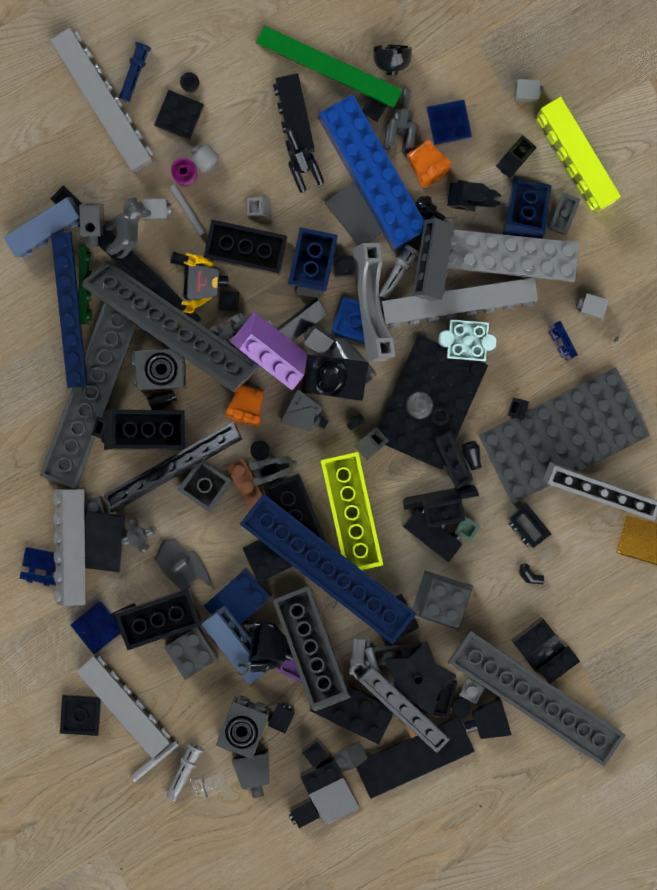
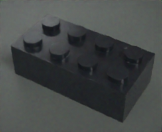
[204,220,288,276]
[103,409,185,450]
[263,473,327,542]
[115,587,202,651]
[309,683,394,745]

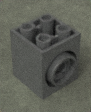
[132,349,187,391]
[216,695,270,759]

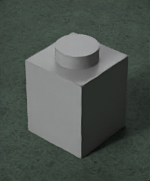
[514,79,544,103]
[143,199,172,221]
[577,293,609,319]

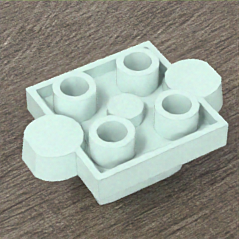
[438,320,496,361]

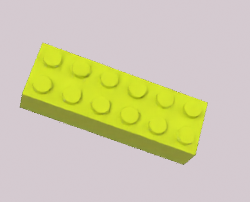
[536,97,621,214]
[321,452,383,570]

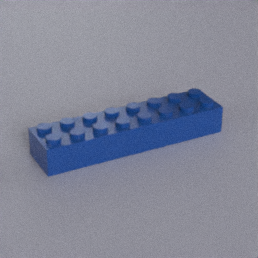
[318,95,424,251]

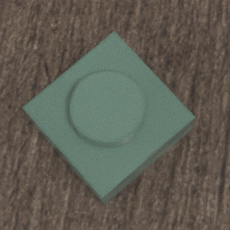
[454,517,481,542]

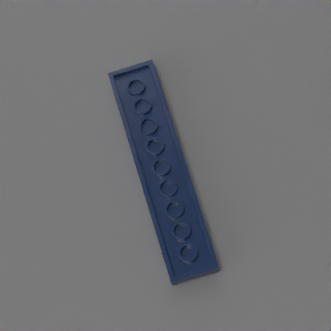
[240,493,417,644]

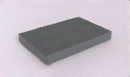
[325,181,382,245]

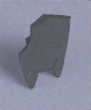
[155,538,211,594]

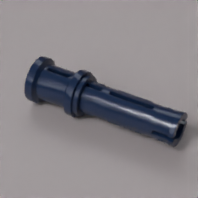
[118,42,151,102]

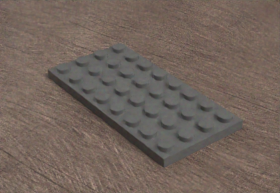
[478,367,650,504]

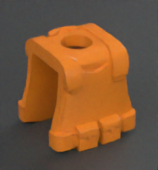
[407,139,452,189]
[225,384,264,426]

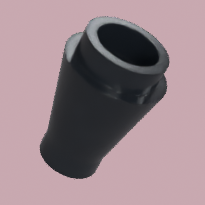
[147,390,177,410]
[461,441,482,470]

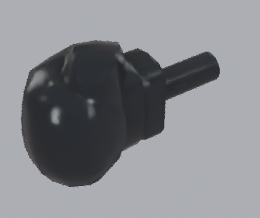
[415,196,445,220]

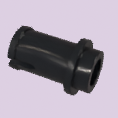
[171,252,189,266]

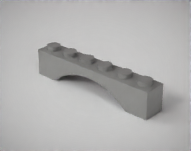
[352,243,395,362]

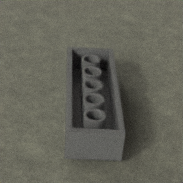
[273,586,351,711]

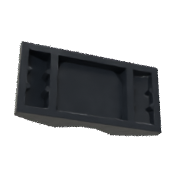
[301,355,369,401]

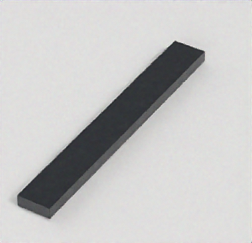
[103,422,242,513]

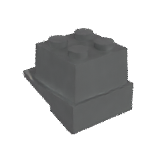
[412,570,473,630]

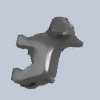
[105,198,151,259]
[249,456,297,485]

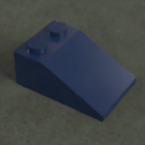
[502,177,552,239]
[288,227,338,292]
[204,567,272,624]

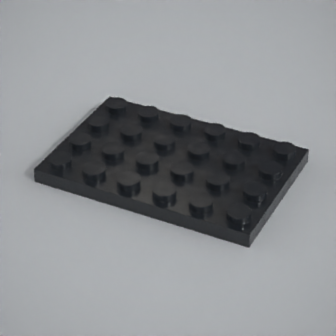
[377,334,488,470]

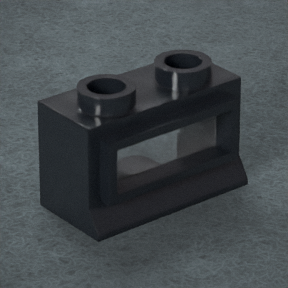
[508,504,552,549]

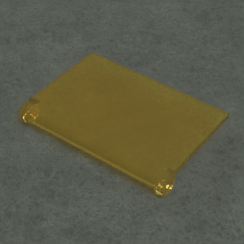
[616,516,657,565]

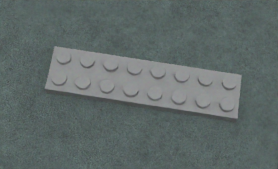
[447,230,580,282]

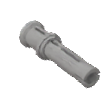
[379,244,419,300]
[166,743,204,801]

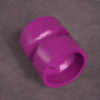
[171,158,198,187]

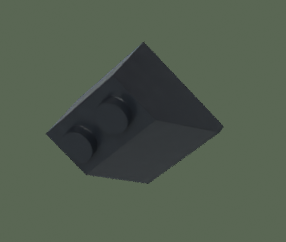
[243,540,293,583]
[511,617,565,671]

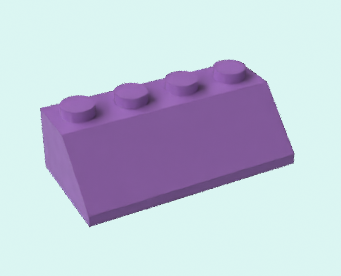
[230,311,308,390]

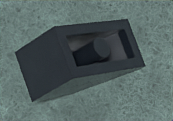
[496,135,537,178]

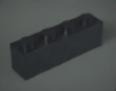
[273,73,315,153]

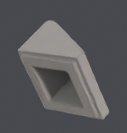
[247,196,270,217]

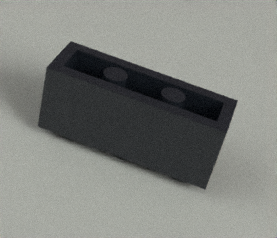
[403,508,463,562]

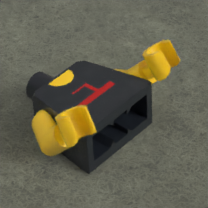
[182,253,229,313]

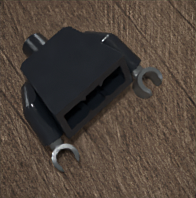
[238,617,293,676]

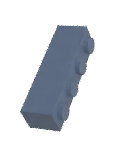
[3,197,80,259]
[202,605,267,684]

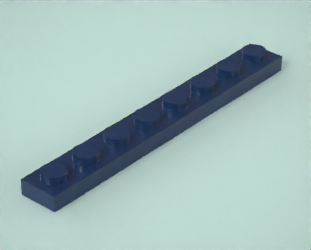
[51,232,88,388]

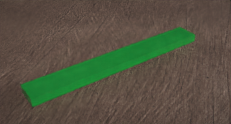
[256,25,402,108]

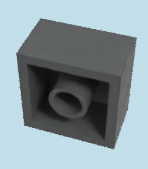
[178,461,233,513]
[164,626,219,680]

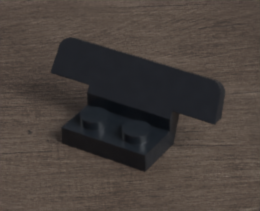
[403,485,479,528]

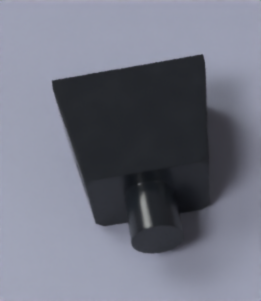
[464,697,512,739]

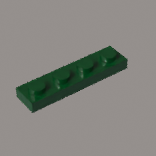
[79,247,92,325]

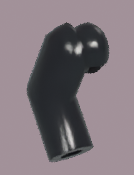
[519,563,544,585]

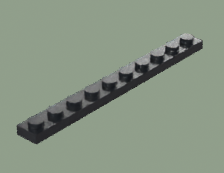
[50,185,202,323]

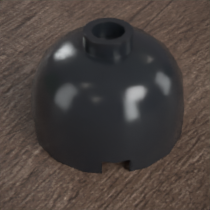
[373,45,412,75]

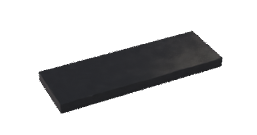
[356,716,475,799]

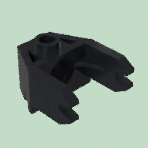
[447,180,501,212]

